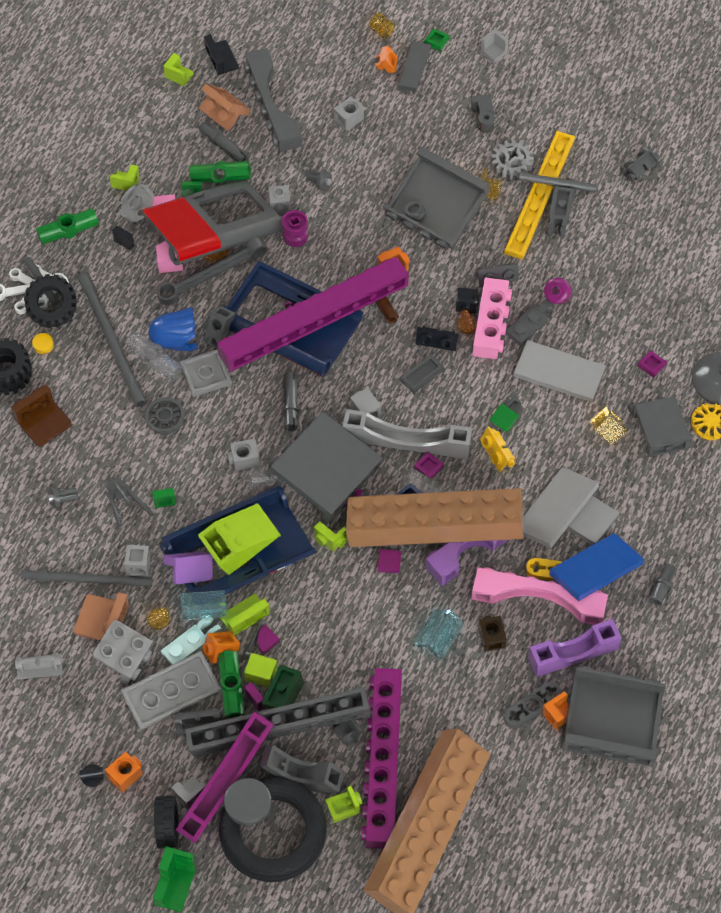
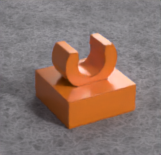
[375,45,398,73]

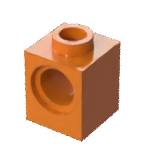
[105,752,143,793]

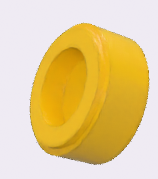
[32,333,54,354]

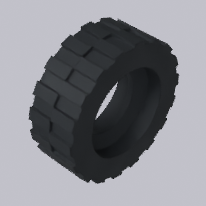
[154,796,179,849]

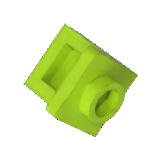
[314,521,348,552]
[325,786,362,823]

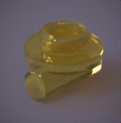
[146,607,170,630]

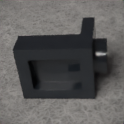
[456,287,478,315]

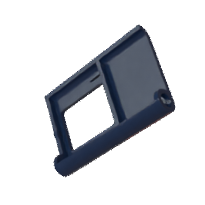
[223,261,364,377]

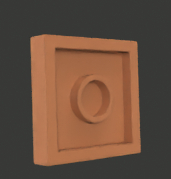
[199,83,251,130]

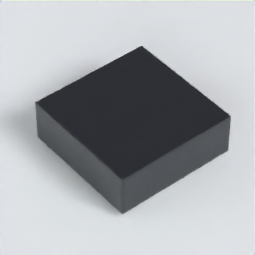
[112,226,135,250]

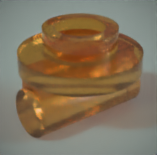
[457,310,477,334]

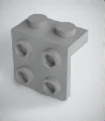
[93,620,153,685]

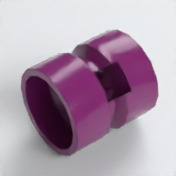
[282,210,308,247]

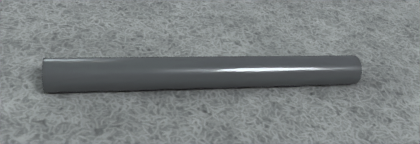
[518,172,597,192]

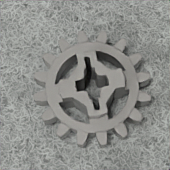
[491,140,534,180]

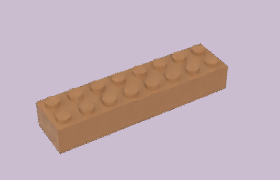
[346,488,524,547]
[363,729,490,913]

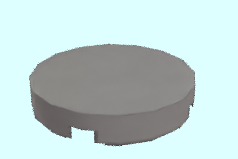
[119,184,154,222]

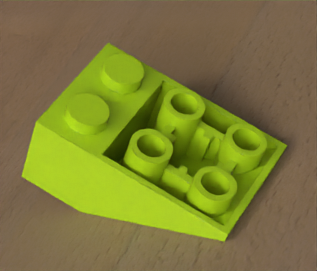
[198,503,281,575]

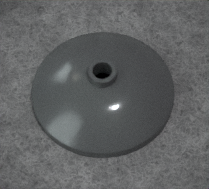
[692,352,721,405]

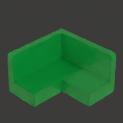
[153,847,196,912]

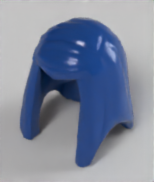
[148,307,198,351]

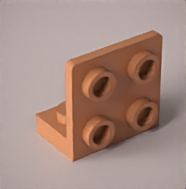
[73,592,129,641]

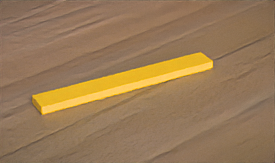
[504,131,575,260]

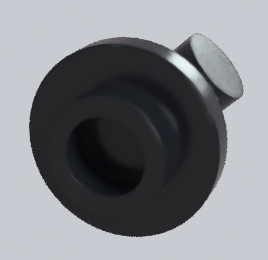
[79,764,104,787]

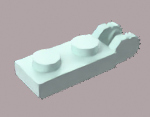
[161,615,222,665]

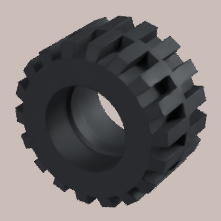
[24,274,77,328]
[0,338,32,396]

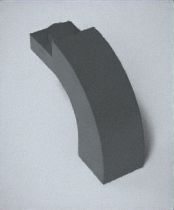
[260,745,345,793]

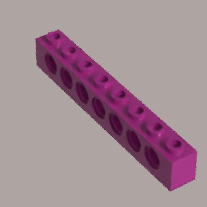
[361,668,402,849]

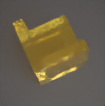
[481,168,503,200]
[591,407,627,445]

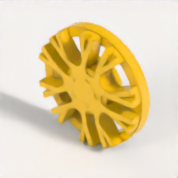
[691,403,721,440]

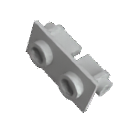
[15,654,63,679]

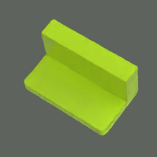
[220,594,270,636]

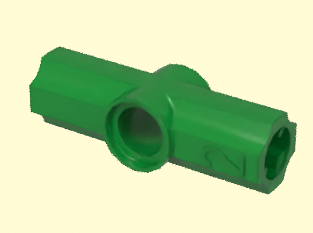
[189,161,251,183]
[36,208,99,245]
[218,650,245,719]

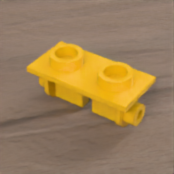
[480,427,515,472]

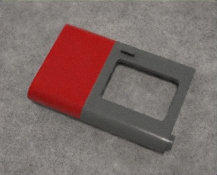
[138,179,282,265]

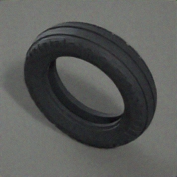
[219,777,327,882]

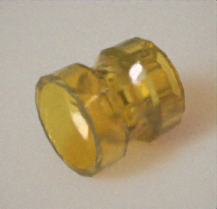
[369,12,395,39]

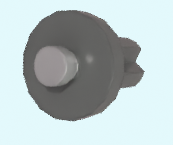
[305,169,332,190]
[47,487,78,508]

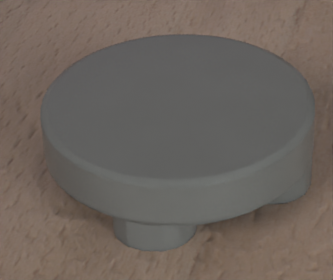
[224,778,272,827]

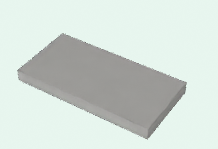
[513,340,606,402]
[524,467,599,548]
[120,651,222,731]

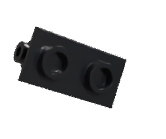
[415,325,459,351]

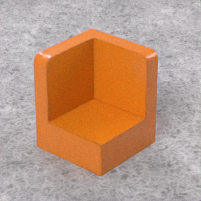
[542,691,569,730]

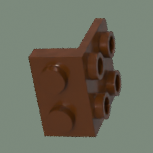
[11,384,72,447]

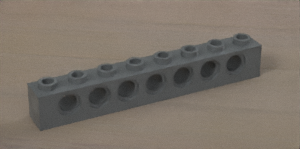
[185,687,372,757]

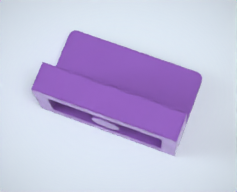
[164,551,213,584]

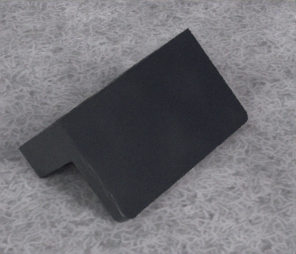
[204,34,239,75]

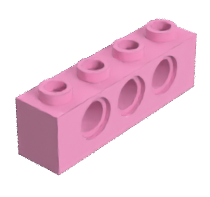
[473,278,512,359]

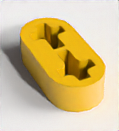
[526,558,562,582]

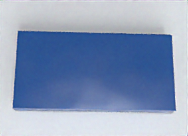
[549,533,644,601]

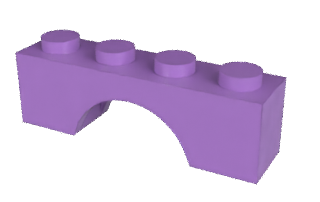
[425,540,508,586]
[528,619,621,678]

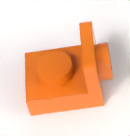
[203,631,240,664]

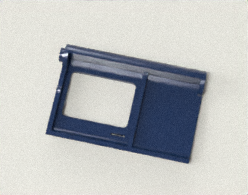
[159,485,317,607]

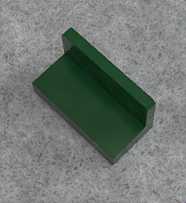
[262,665,304,709]

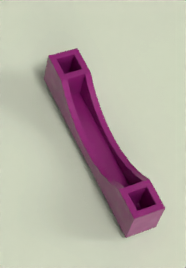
[176,711,275,843]

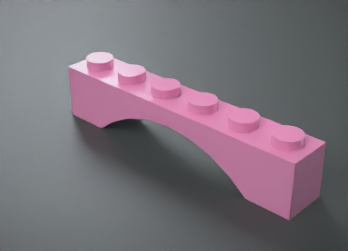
[472,567,608,625]

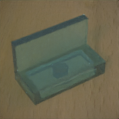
[180,590,227,620]
[413,609,464,659]

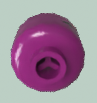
[544,278,572,304]

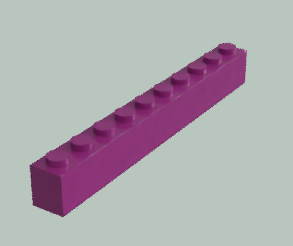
[217,257,409,372]

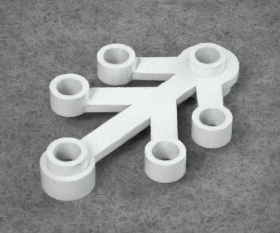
[0,264,69,314]

